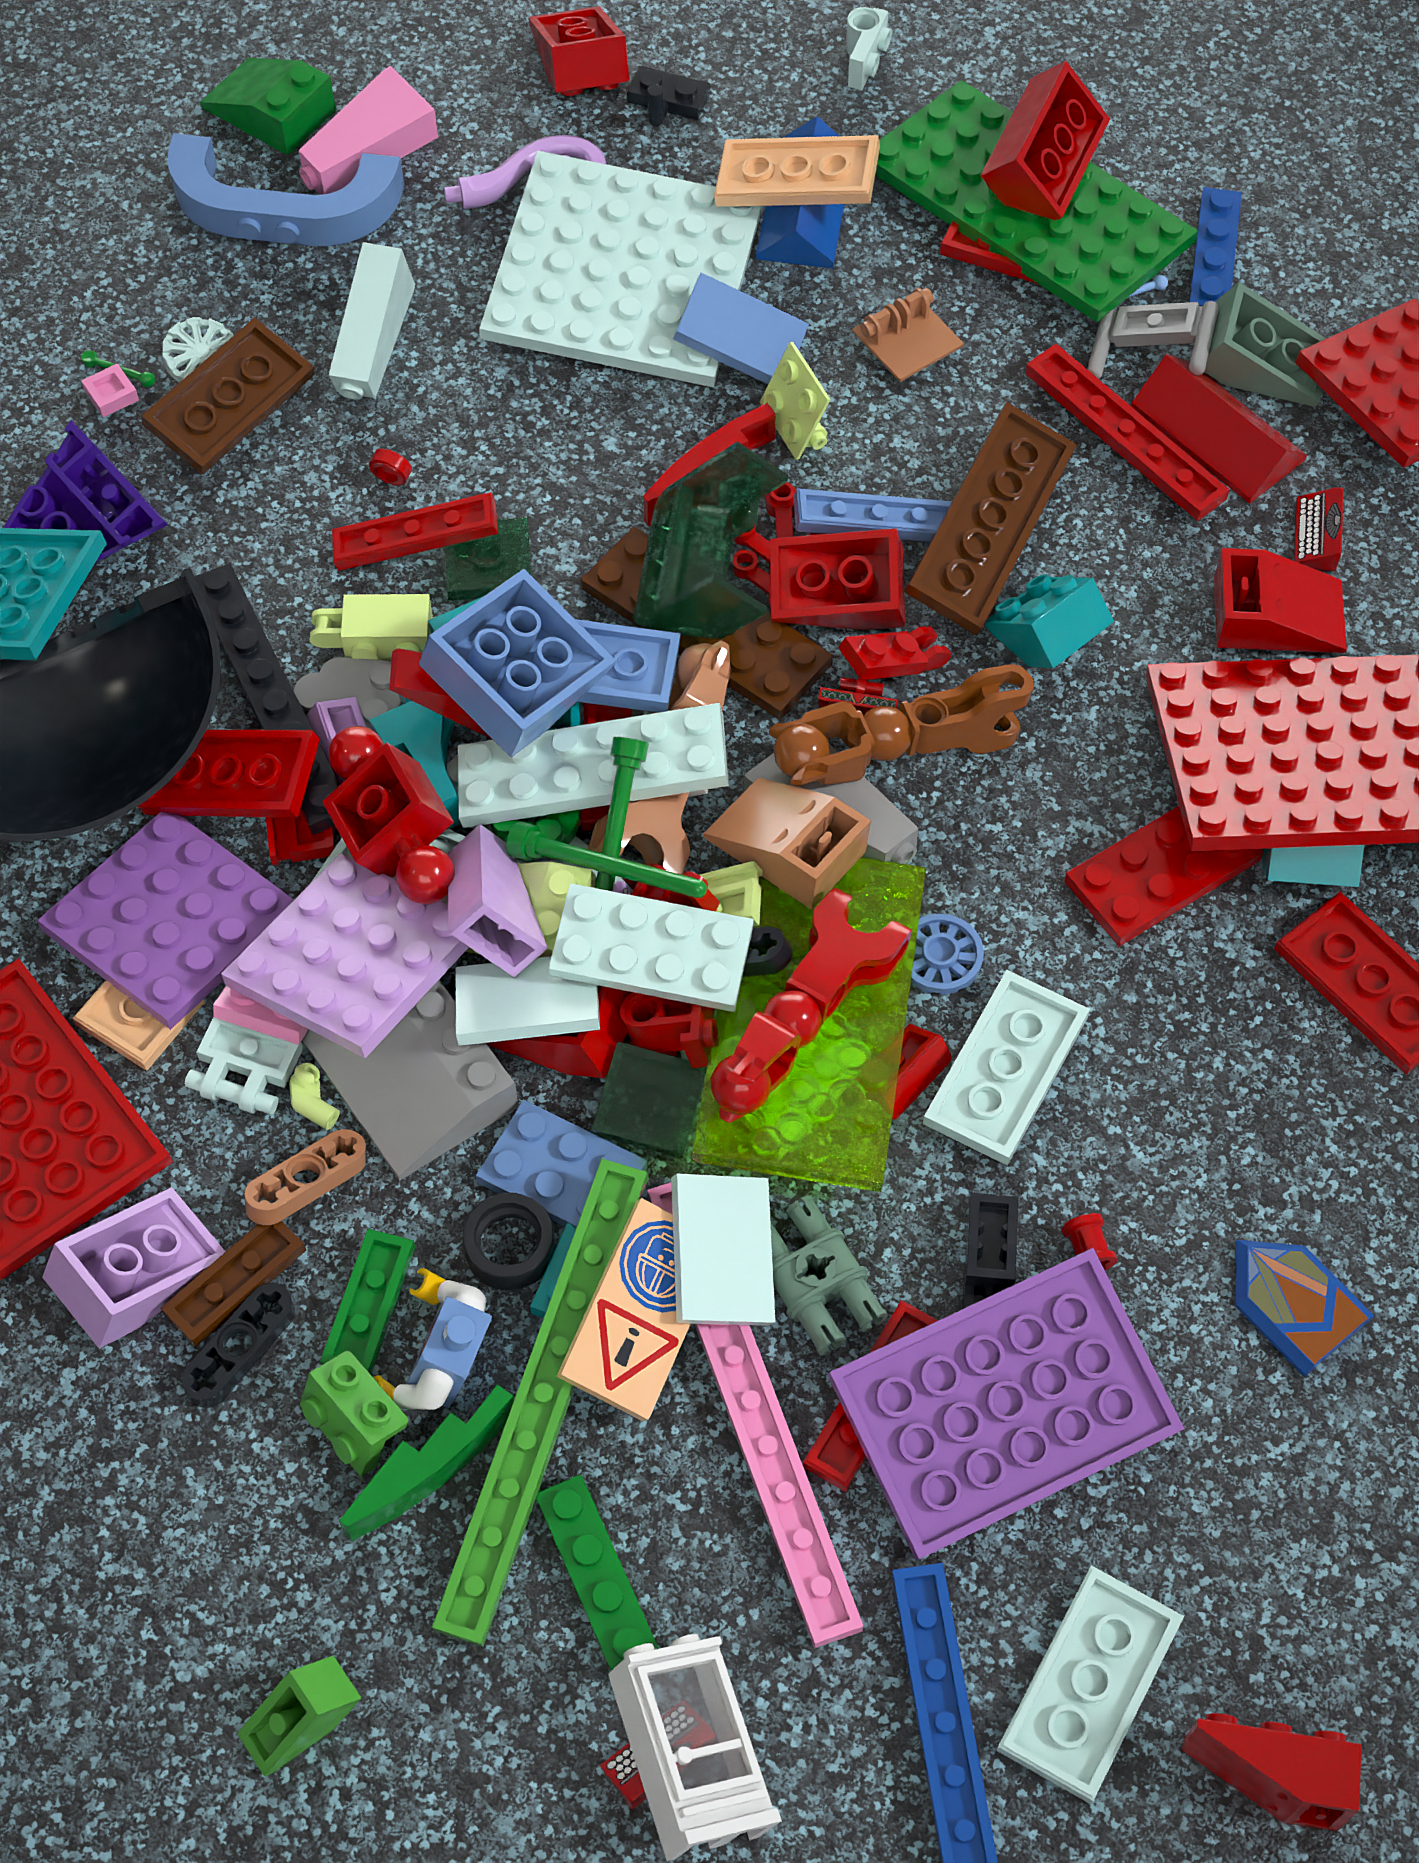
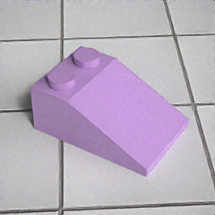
[42,1187,225,1349]

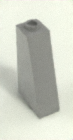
[744,743,919,876]

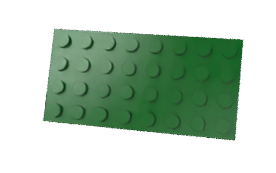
[875,80,1198,323]

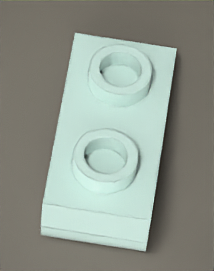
[846,7,892,90]

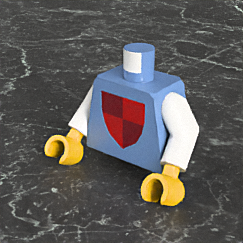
[373,1268,492,1410]

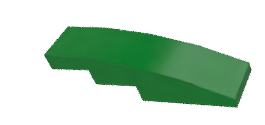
[339,1384,514,1541]

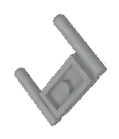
[1087,301,1219,379]

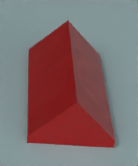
[1131,354,1307,504]

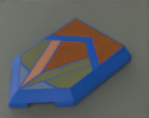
[1235,1240,1374,1377]

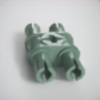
[770,1195,888,1356]

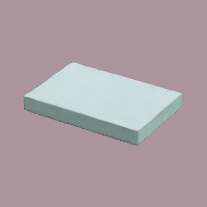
[456,956,600,1046]
[671,1174,775,1326]

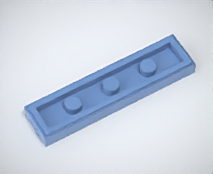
[793,488,952,542]

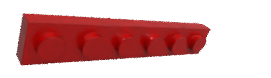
[1025,344,1230,521]

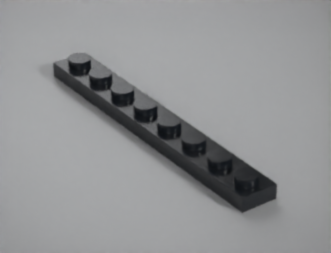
[194,563,340,835]

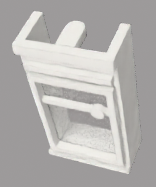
[608,1634,781,1861]

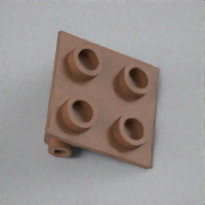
[852,288,964,382]

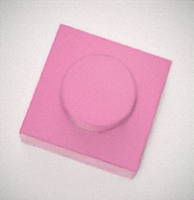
[81,363,139,417]

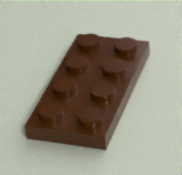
[141,317,315,475]

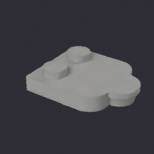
[294,657,403,730]

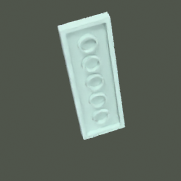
[458,703,729,828]

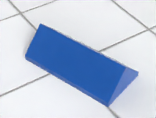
[756,116,845,268]

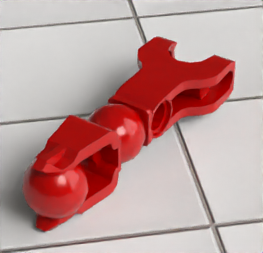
[710,888,912,1123]

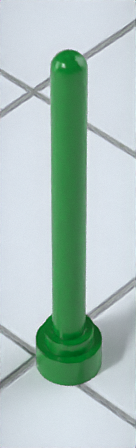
[595,737,649,891]
[506,822,707,898]

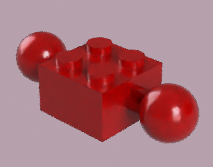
[322,726,455,904]

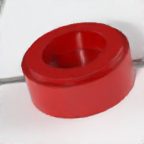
[369,448,412,486]

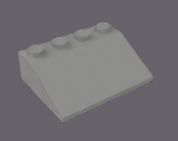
[302,980,519,1181]

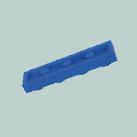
[1189,187,1242,306]

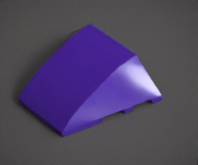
[3,420,168,567]

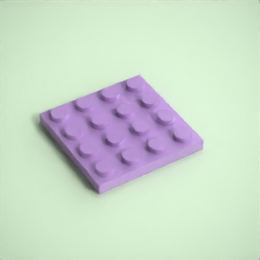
[221,853,469,1058]

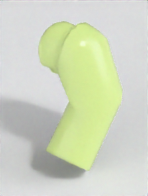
[289,1063,340,1130]

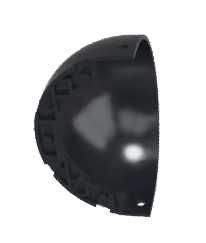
[0,567,221,842]

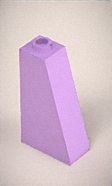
[448,824,548,977]

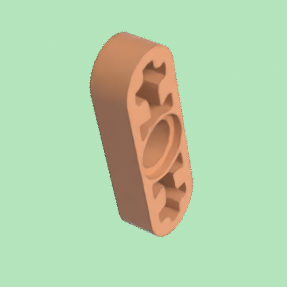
[245,1129,366,1225]

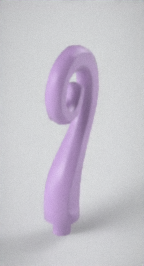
[444,135,606,209]

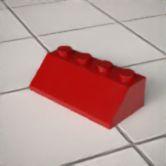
[980,61,1110,220]

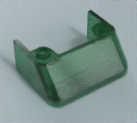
[634,442,789,640]

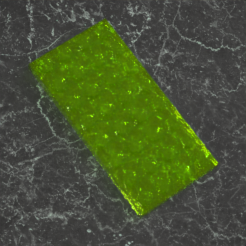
[691,857,926,1192]

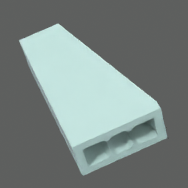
[329,242,415,400]

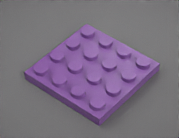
[38,812,294,1030]

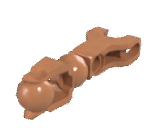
[588,641,731,874]

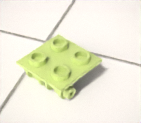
[759,342,831,460]

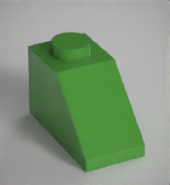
[237,1656,361,1777]

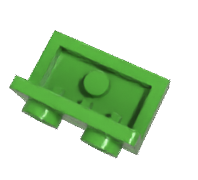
[300,1351,408,1477]

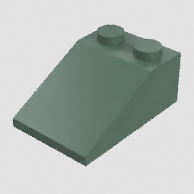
[1204,282,1326,407]

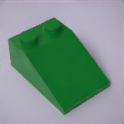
[200,57,336,156]

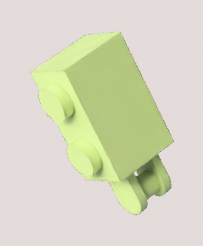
[310,594,433,661]

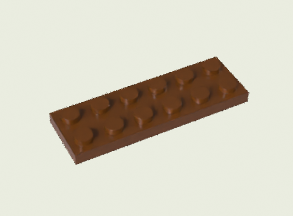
[903,402,1077,635]
[581,526,833,720]

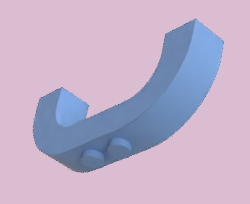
[168,133,404,246]

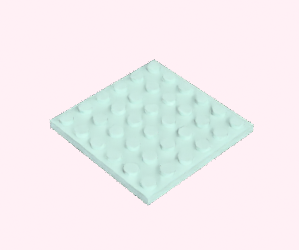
[479,151,763,387]

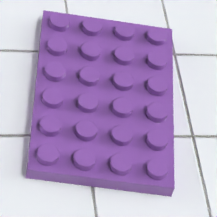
[827,1248,1184,1560]

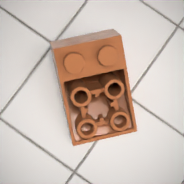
[703,777,871,910]

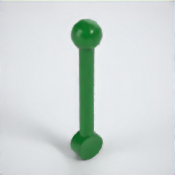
[81,350,155,387]

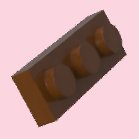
[161,1221,306,1348]

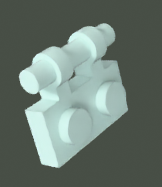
[185,1017,303,1115]

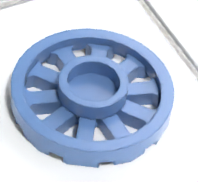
[899,914,984,995]

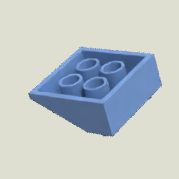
[419,569,616,758]

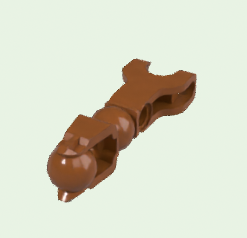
[769,664,1034,786]

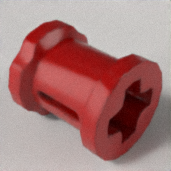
[1061,1213,1118,1271]

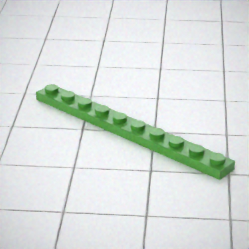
[432,1158,649,1647]

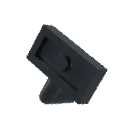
[627,65,710,127]

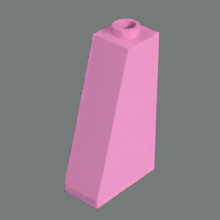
[299,66,438,195]

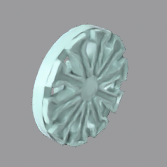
[162,317,234,383]

